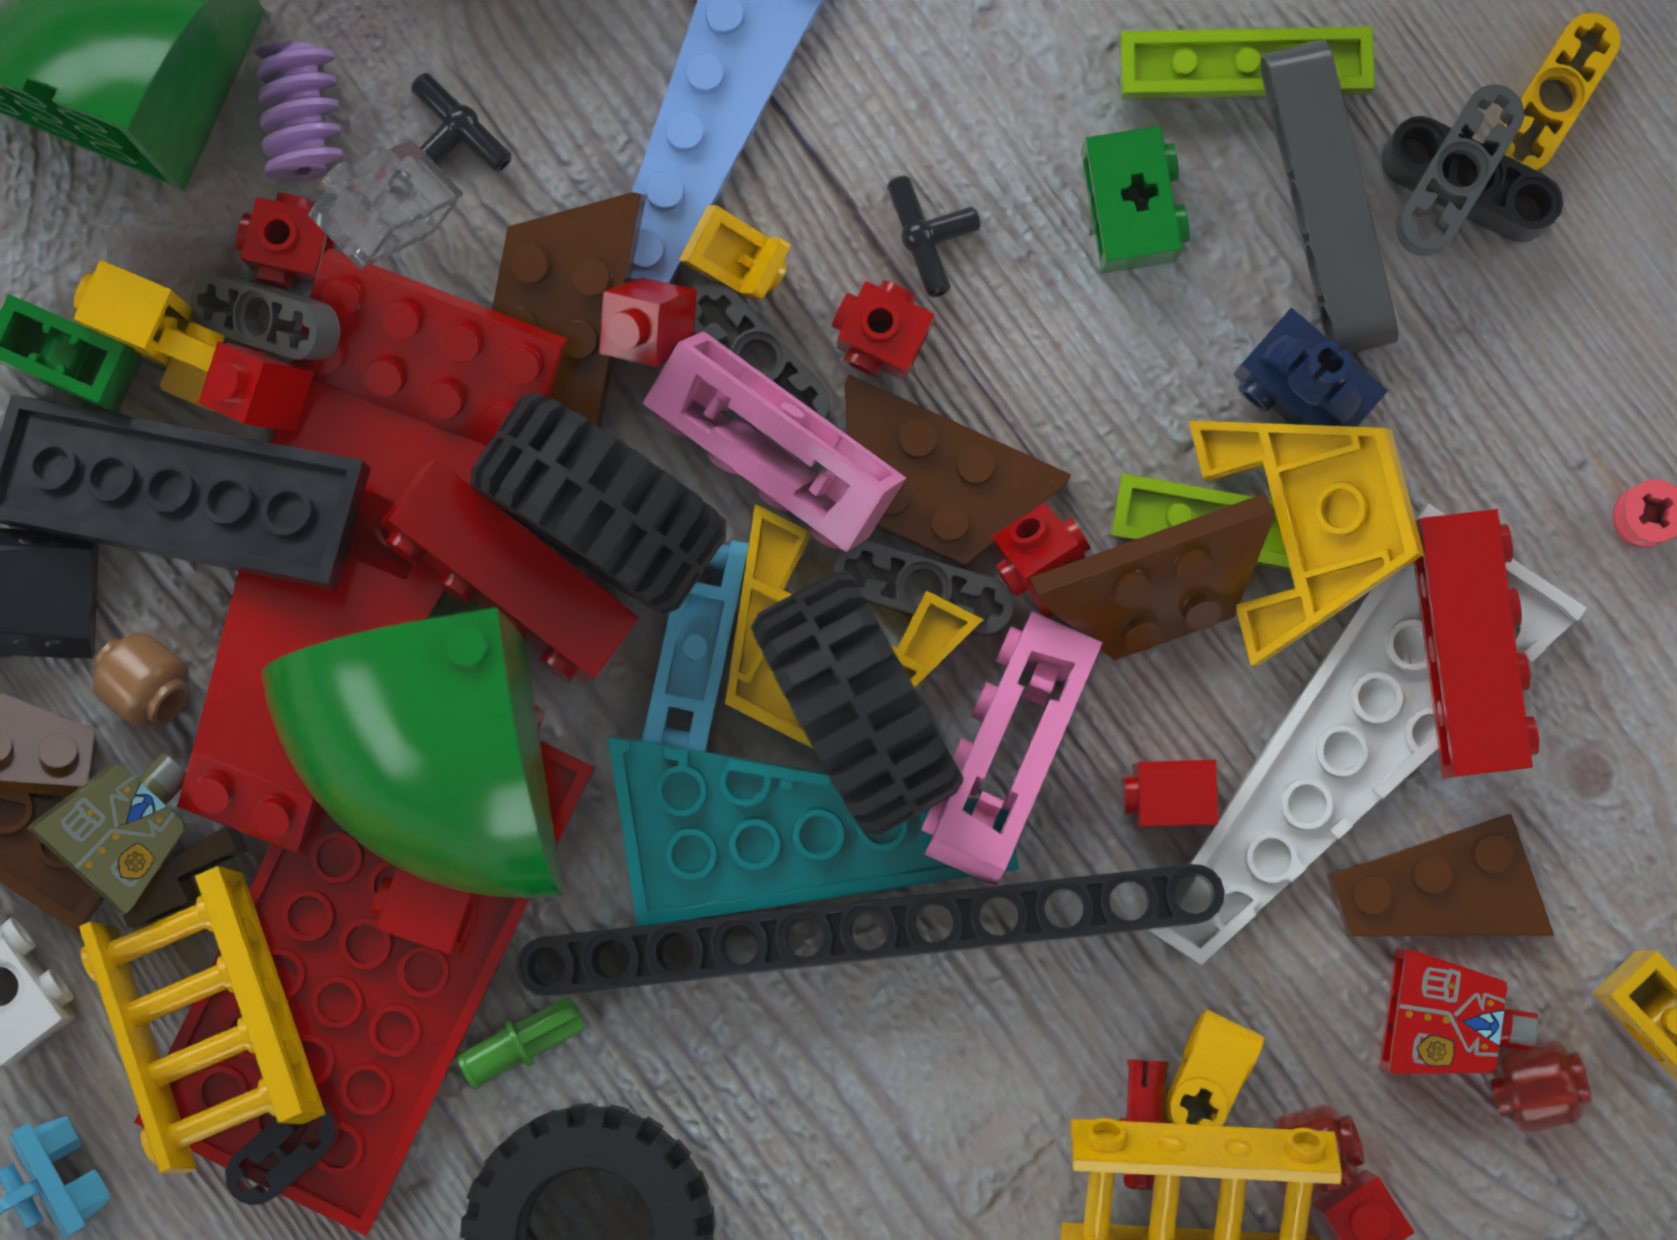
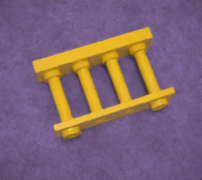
[79,866,326,1174]
[1059,1118,1342,1240]

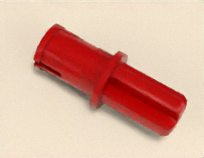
[1120,1059,1171,1190]

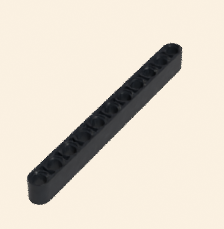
[516,864,1225,996]

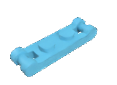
[642,540,749,752]

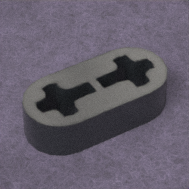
[225,1103,339,1205]

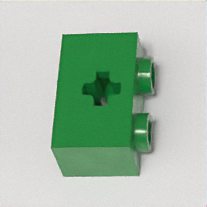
[1081,126,1190,274]
[0,294,142,414]

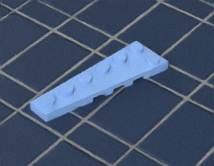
[630,0,825,284]

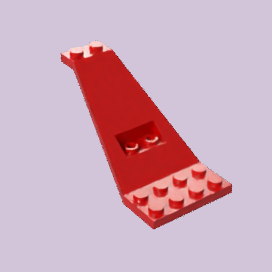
[177,248,568,853]

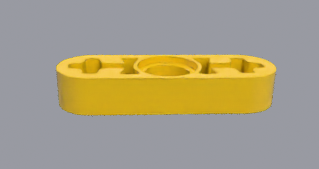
[1503,12,1620,172]

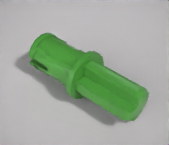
[456,998,585,1090]

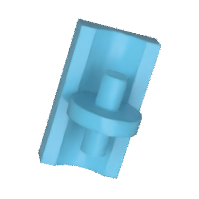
[0,1116,111,1240]

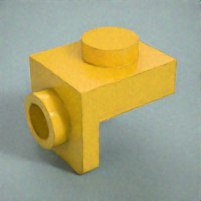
[678,205,791,300]
[155,321,226,412]

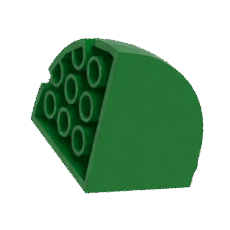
[0,0,265,191]
[261,608,563,898]

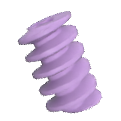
[254,42,344,182]

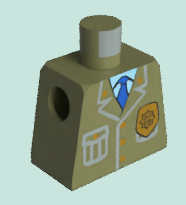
[27,753,186,914]

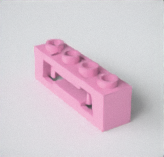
[642,331,906,553]
[921,612,1103,886]

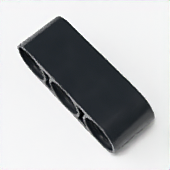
[1381,116,1563,243]

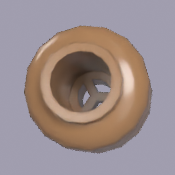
[93,633,190,728]

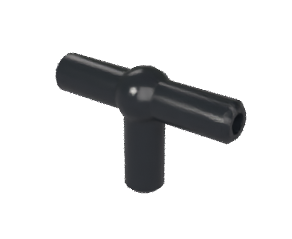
[411,73,512,174]
[887,176,981,298]

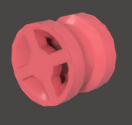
[1612,480,1677,548]

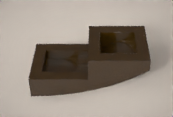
[123,826,248,928]

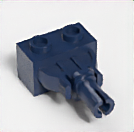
[1233,308,1388,427]

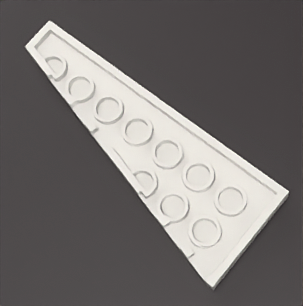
[1148,503,1586,965]

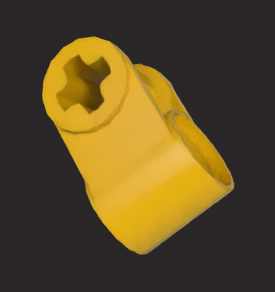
[1165,1008,1265,1126]

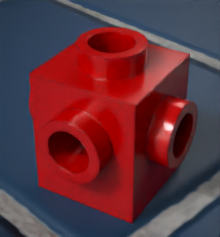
[236,193,340,290]
[831,280,935,381]
[991,502,1091,618]

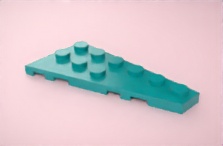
[607,735,1019,926]

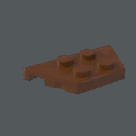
[492,192,647,428]
[845,374,1071,567]
[1030,493,1275,660]

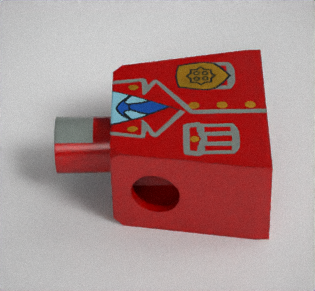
[1379,949,1539,1074]

